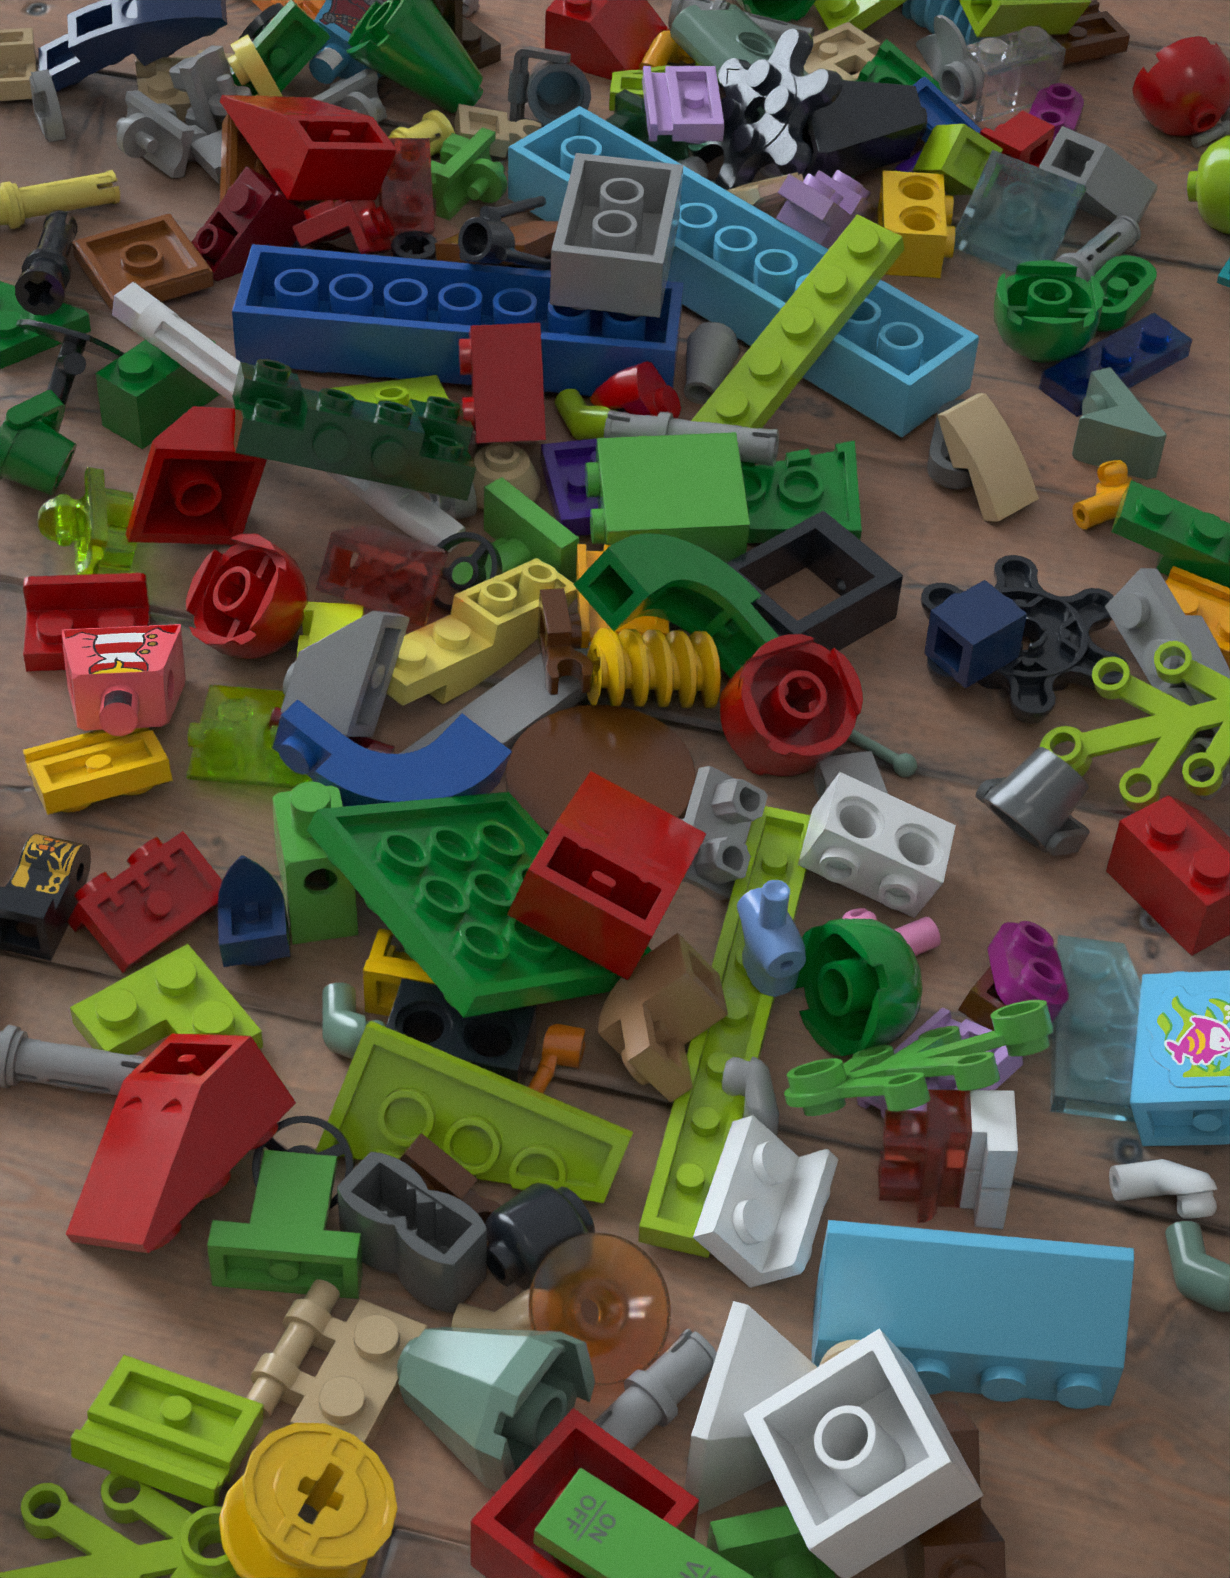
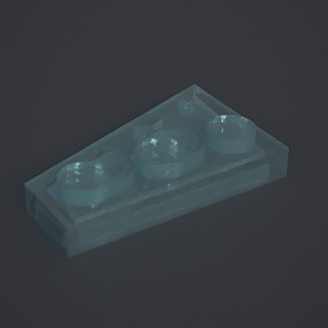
[1050,935,1141,1122]

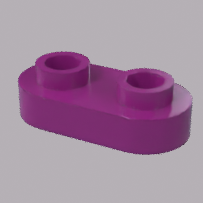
[1029,83,1084,143]
[987,921,1069,1022]

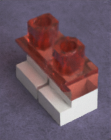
[878,1089,1018,1229]

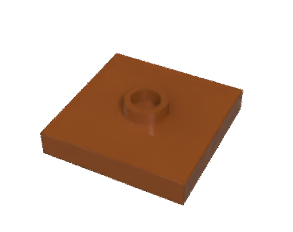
[72,213,214,311]

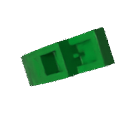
[1111,480,1230,588]

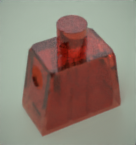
[316,525,449,627]

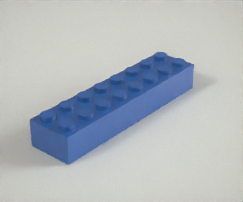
[232,244,684,397]

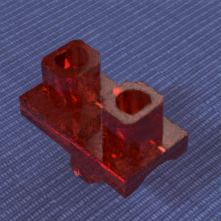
[379,138,435,234]

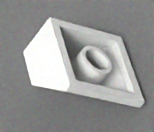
[685,1301,817,1516]

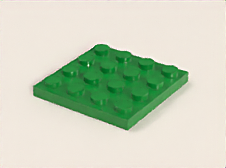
[307,792,652,1018]

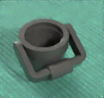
[508,46,591,128]
[975,747,1090,856]

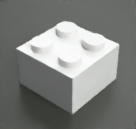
[744,1328,984,1578]

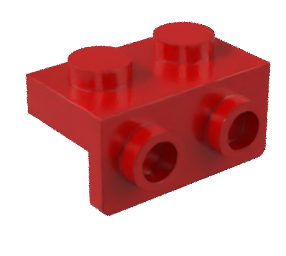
[292,199,394,255]

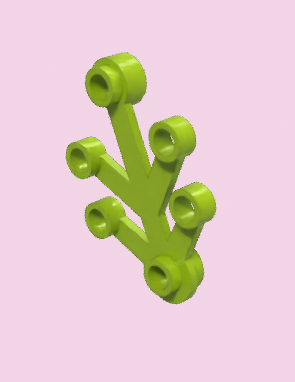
[1040,641,1230,811]
[0,1472,241,1578]

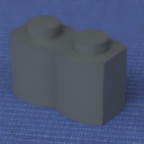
[337,1152,487,1313]

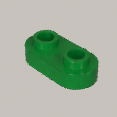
[1088,255,1157,332]

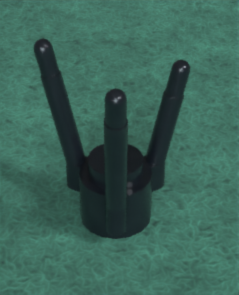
[458,196,551,271]

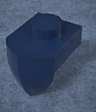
[218,855,291,967]

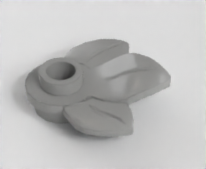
[916,15,983,105]

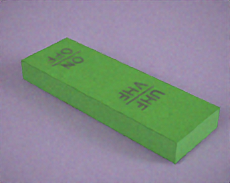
[533,1468,754,1578]

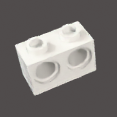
[798,772,956,918]

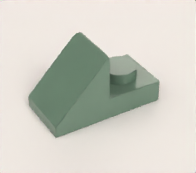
[1072,367,1167,480]

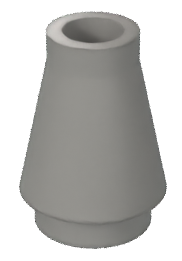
[684,322,740,405]

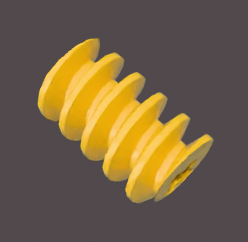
[587,628,721,708]

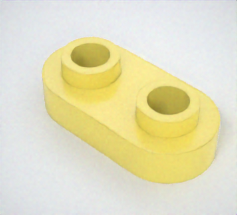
[227,34,283,97]

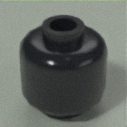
[485,1183,595,1290]

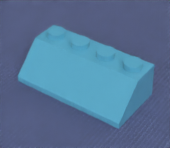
[811,1220,1134,1409]

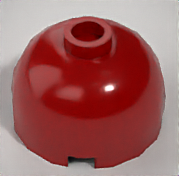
[1132,36,1230,137]
[186,534,308,659]

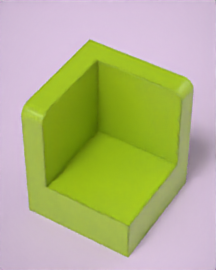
[912,124,1003,195]

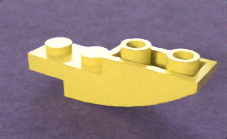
[386,558,577,706]

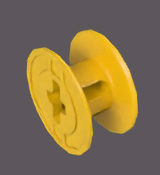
[219,1423,398,1578]

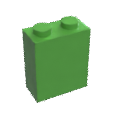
[585,432,750,562]

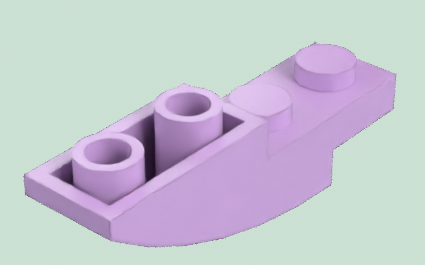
[776,170,877,248]

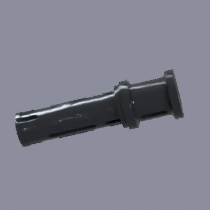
[15,210,78,316]

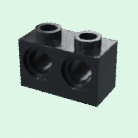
[386,978,537,1085]

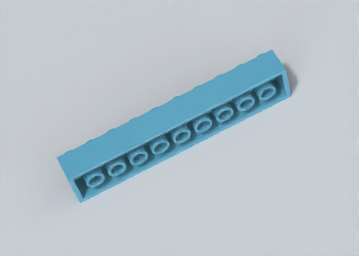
[508,106,979,437]

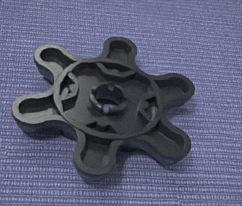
[688,29,843,190]
[920,555,1129,724]

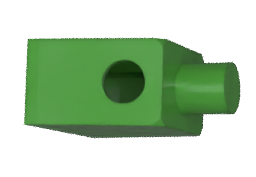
[272,781,358,945]

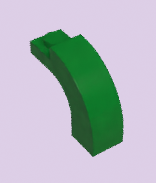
[573,533,779,678]

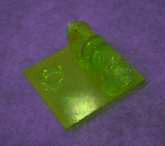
[186,684,313,789]

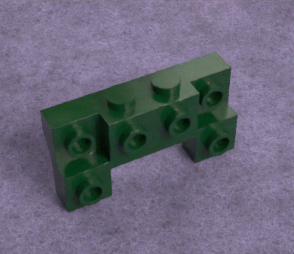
[232,359,476,501]

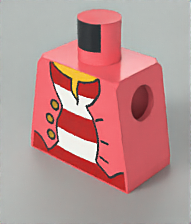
[62,624,186,736]

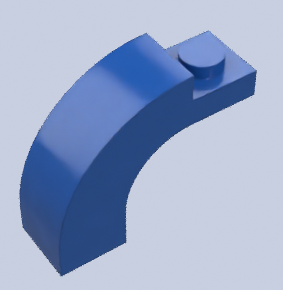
[272,699,512,807]

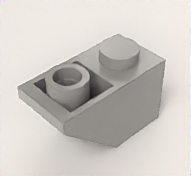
[1038,126,1158,224]

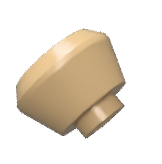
[473,442,541,512]

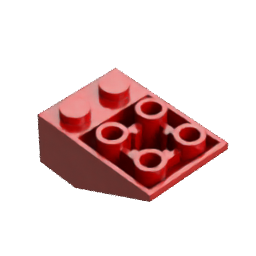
[220,95,397,202]
[507,771,707,980]
[66,1033,296,1254]

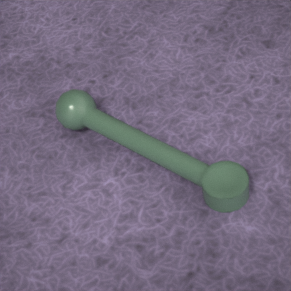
[847,729,917,777]

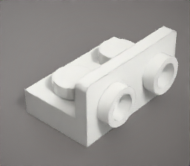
[693,1115,838,1288]

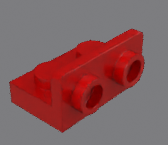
[23,573,151,672]
[67,831,222,973]

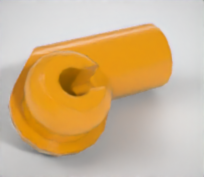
[1072,460,1133,529]

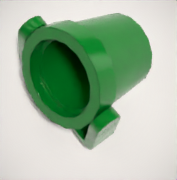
[0,390,77,495]

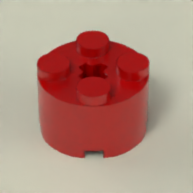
[719,634,863,777]

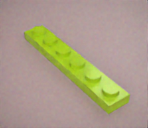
[691,214,904,429]

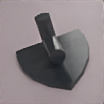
[15,319,125,406]

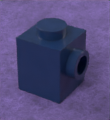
[924,580,1027,689]

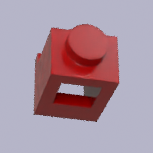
[980,110,1055,193]

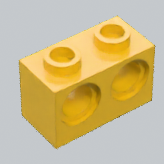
[877,170,955,278]

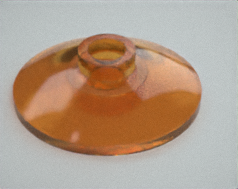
[528,1233,671,1385]

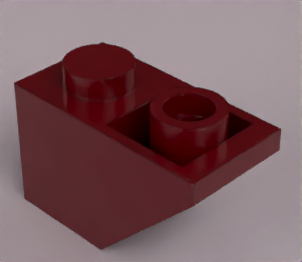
[192,166,307,281]

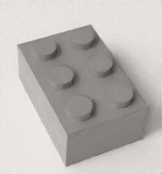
[550,153,683,318]

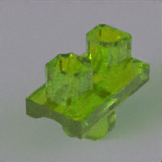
[38,467,137,575]

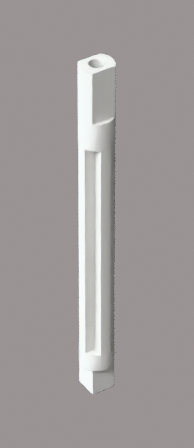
[112,282,466,560]

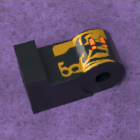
[0,833,91,961]

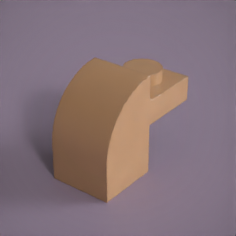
[598,933,728,1103]

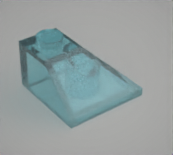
[954,150,1087,273]

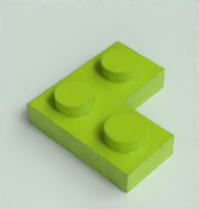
[70,944,263,1055]

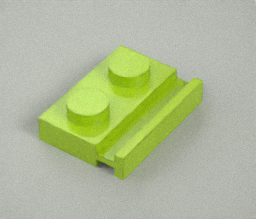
[70,1355,264,1507]

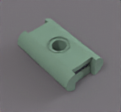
[670,4,809,122]

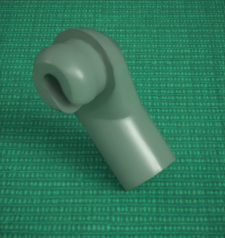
[322,982,386,1059]
[1165,1221,1230,1313]

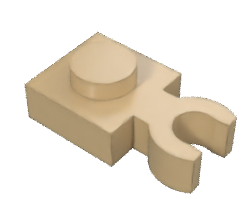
[454,104,542,158]

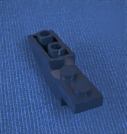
[38,0,228,92]

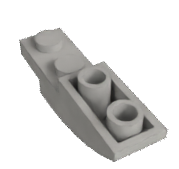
[1105,568,1230,800]

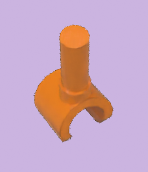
[528,1024,585,1093]

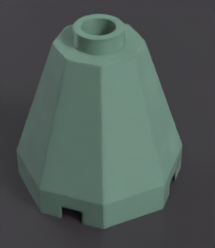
[397,1327,595,1492]

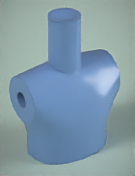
[737,880,806,997]

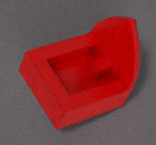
[590,361,682,419]

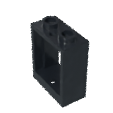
[727,510,903,651]

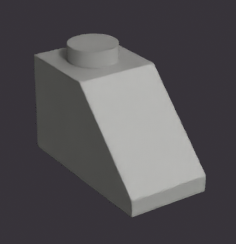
[280,611,410,737]

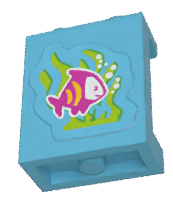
[1130,970,1230,1146]

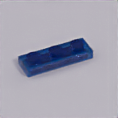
[1039,313,1193,417]

